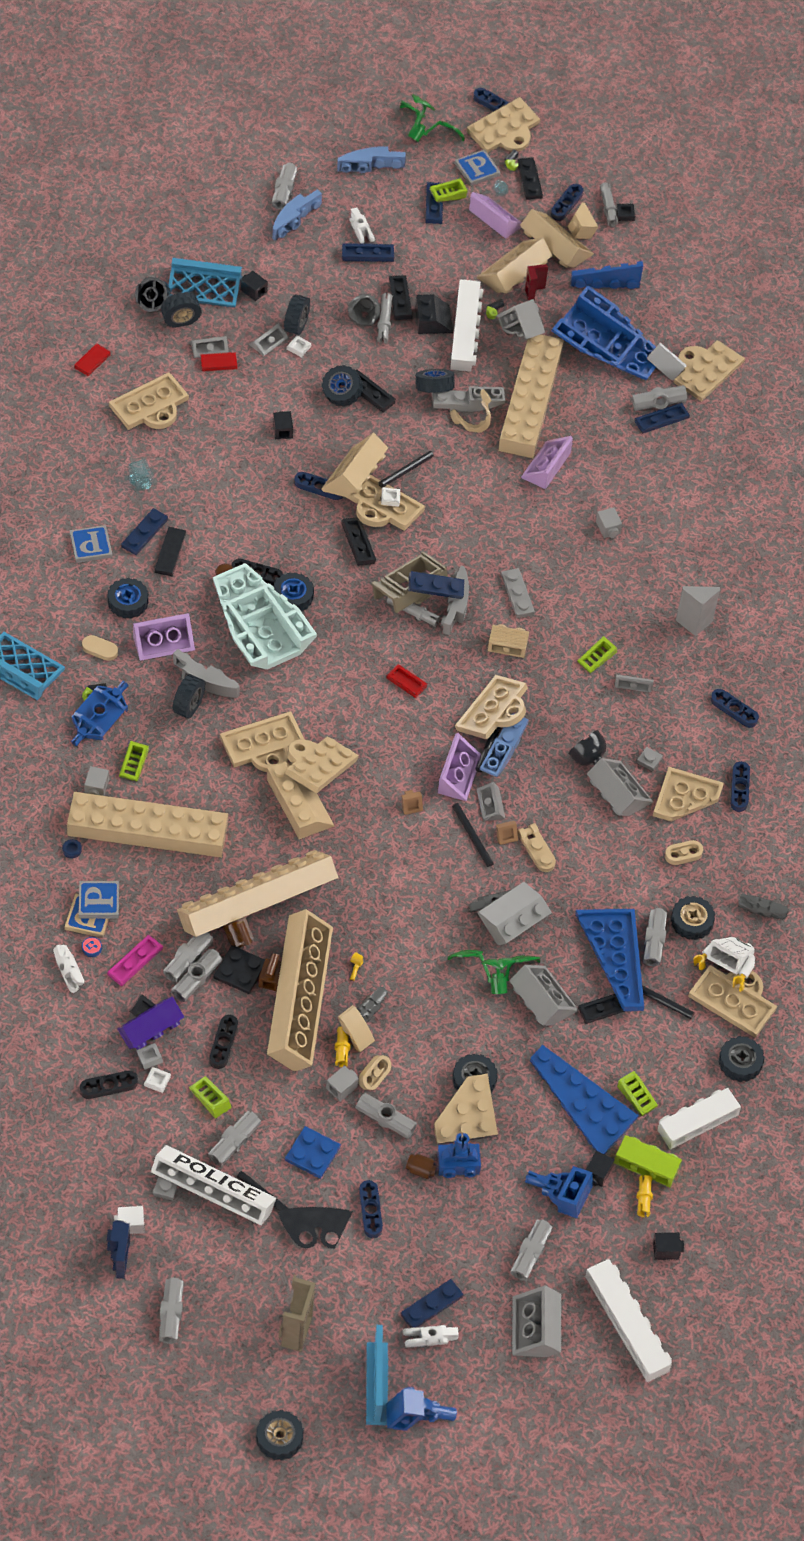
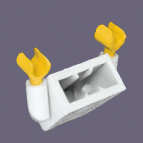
[693,937,755,992]

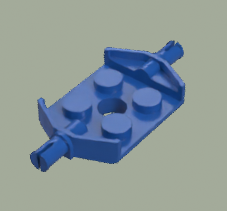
[71,681,129,746]

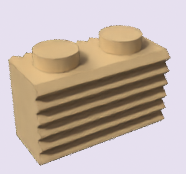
[488,624,529,658]

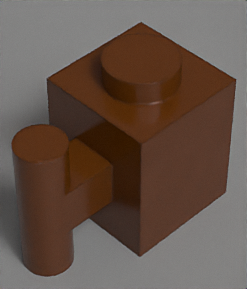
[223,917,254,947]
[259,953,281,992]

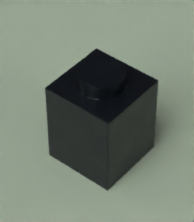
[240,270,268,301]
[273,411,293,440]
[586,1151,615,1187]
[653,1232,684,1260]

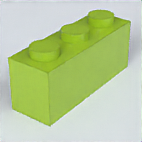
[614,1135,682,1188]

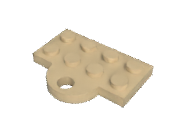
[466,97,540,153]
[674,340,745,402]
[109,372,189,430]
[346,474,425,531]
[455,675,528,739]
[220,711,305,772]
[285,736,359,793]
[688,965,777,1038]

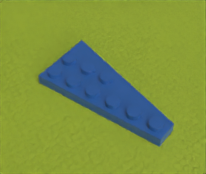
[575,909,644,1011]
[530,1045,638,1154]

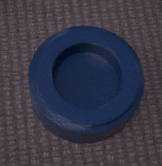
[62,839,82,858]

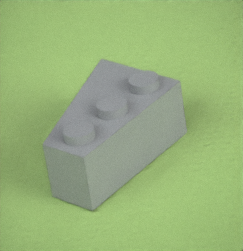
[497,299,545,339]

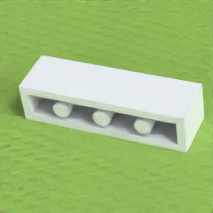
[657,1088,741,1149]

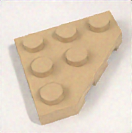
[653,767,724,822]
[433,1074,498,1144]

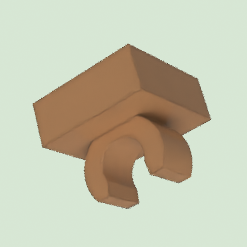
[401,790,423,815]
[496,821,518,845]

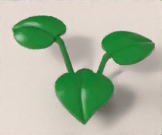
[400,94,465,142]
[448,950,540,994]

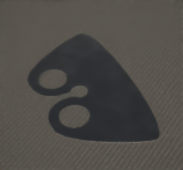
[278,1207,353,1249]

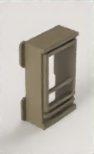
[372,551,448,613]
[279,1274,316,1352]

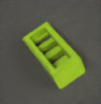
[430,178,468,202]
[577,636,617,674]
[119,741,149,782]
[617,1071,658,1117]
[189,1076,231,1119]

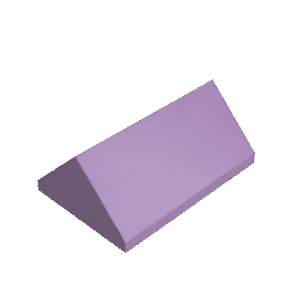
[469,192,522,239]
[521,436,573,489]
[133,613,195,661]
[438,733,481,801]

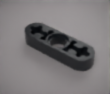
[232,558,283,586]
[209,1015,238,1069]
[80,1070,138,1099]

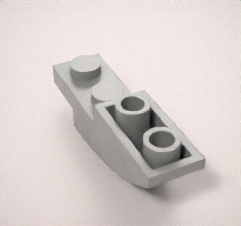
[432,386,505,412]
[441,565,469,635]
[173,649,240,698]

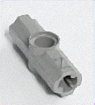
[272,162,297,210]
[632,385,687,411]
[643,908,667,967]
[163,932,213,983]
[171,949,222,1002]
[356,1093,417,1139]
[208,1111,261,1167]
[510,1220,553,1281]
[159,1278,184,1344]

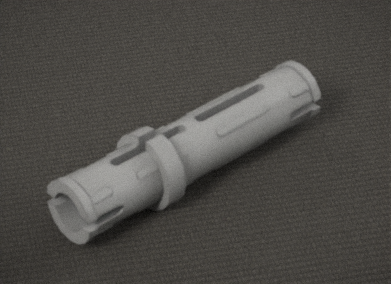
[600,182,618,227]
[377,293,393,343]
[387,598,440,627]

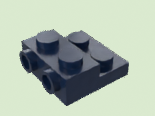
[107,1220,130,1279]

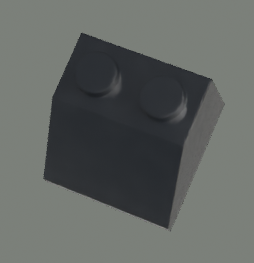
[415,294,453,334]

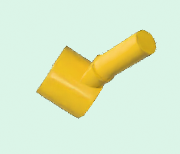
[350,952,363,981]

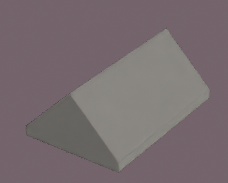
[676,586,720,636]

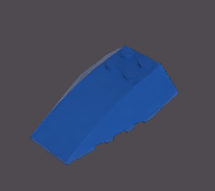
[551,285,656,380]

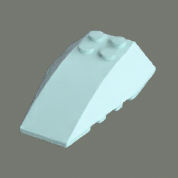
[213,563,317,670]

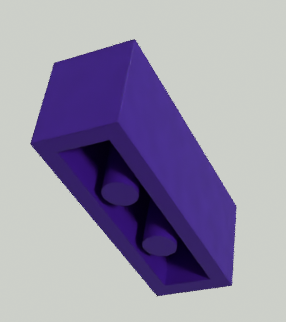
[117,996,184,1050]

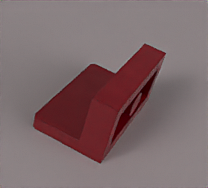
[525,264,548,301]

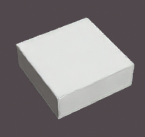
[287,336,311,357]
[381,487,400,507]
[144,1067,171,1093]

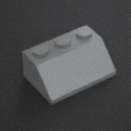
[587,758,653,816]
[477,882,552,946]
[509,965,579,1026]
[512,1285,561,1357]

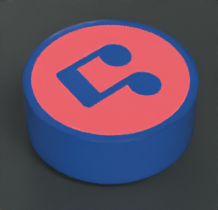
[82,937,102,957]

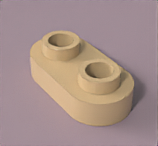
[665,840,703,865]
[358,1055,391,1090]

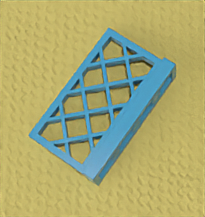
[168,258,242,308]
[0,632,65,701]
[366,1325,388,1425]

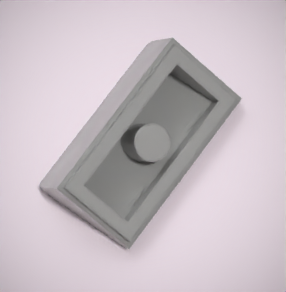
[249,323,289,356]
[190,336,229,358]
[647,343,687,380]
[614,674,654,693]
[477,782,506,821]

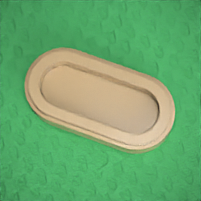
[82,635,118,661]

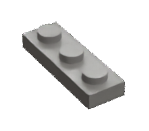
[501,568,535,618]

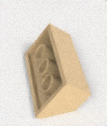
[520,209,594,268]
[477,238,553,294]
[321,432,388,497]
[267,762,334,839]

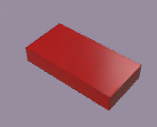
[74,343,111,376]
[200,352,238,372]
[386,664,428,698]

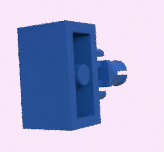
[437,1133,481,1178]
[525,1166,593,1218]
[386,1387,457,1431]

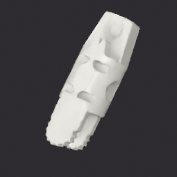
[349,208,375,244]
[53,945,84,993]
[403,1325,458,1348]

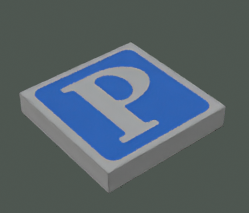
[455,149,501,186]
[70,525,112,563]
[79,881,119,918]

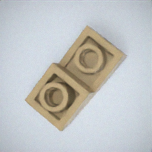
[338,1005,375,1052]

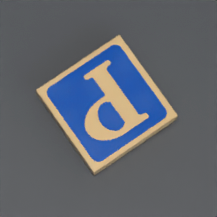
[65,894,109,938]

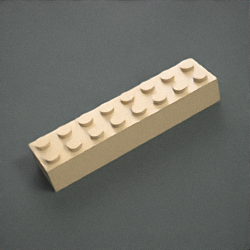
[499,334,564,458]
[67,792,228,858]
[177,850,338,937]
[267,909,333,1071]

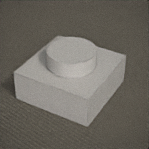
[637,747,663,772]
[136,1043,163,1070]
[153,1176,178,1201]

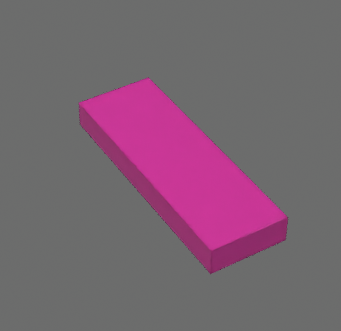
[107,934,163,987]

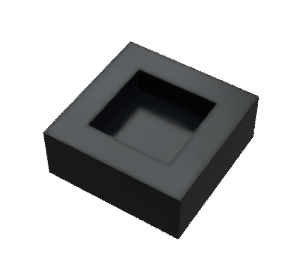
[616,204,635,221]
[129,995,156,1017]

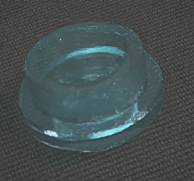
[493,180,509,197]

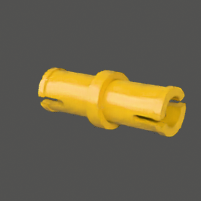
[334,1026,350,1067]
[636,1175,653,1217]

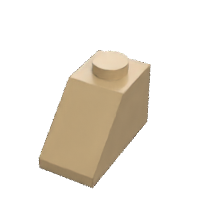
[567,203,598,239]

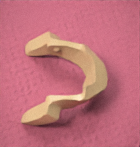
[450,389,491,433]

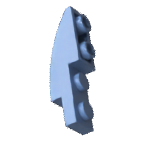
[337,147,406,173]
[272,189,322,241]
[480,713,529,777]

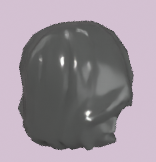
[347,293,380,326]

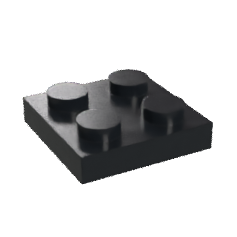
[214,945,265,994]

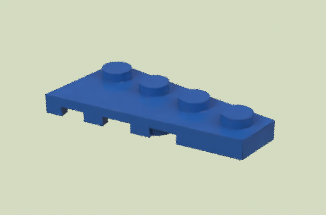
[570,261,643,289]

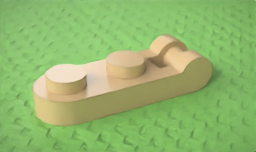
[517,823,556,872]

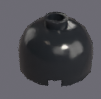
[135,277,171,312]
[568,730,607,766]

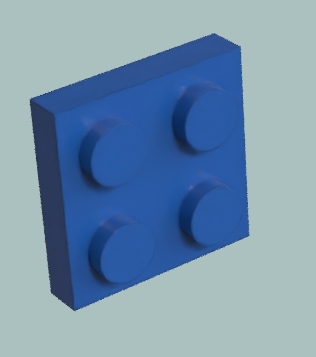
[285,1126,341,1179]

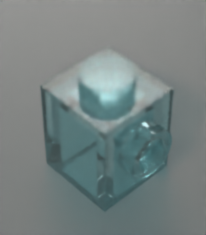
[128,459,154,490]

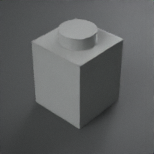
[596,507,622,538]
[84,766,109,796]
[326,1065,359,1102]

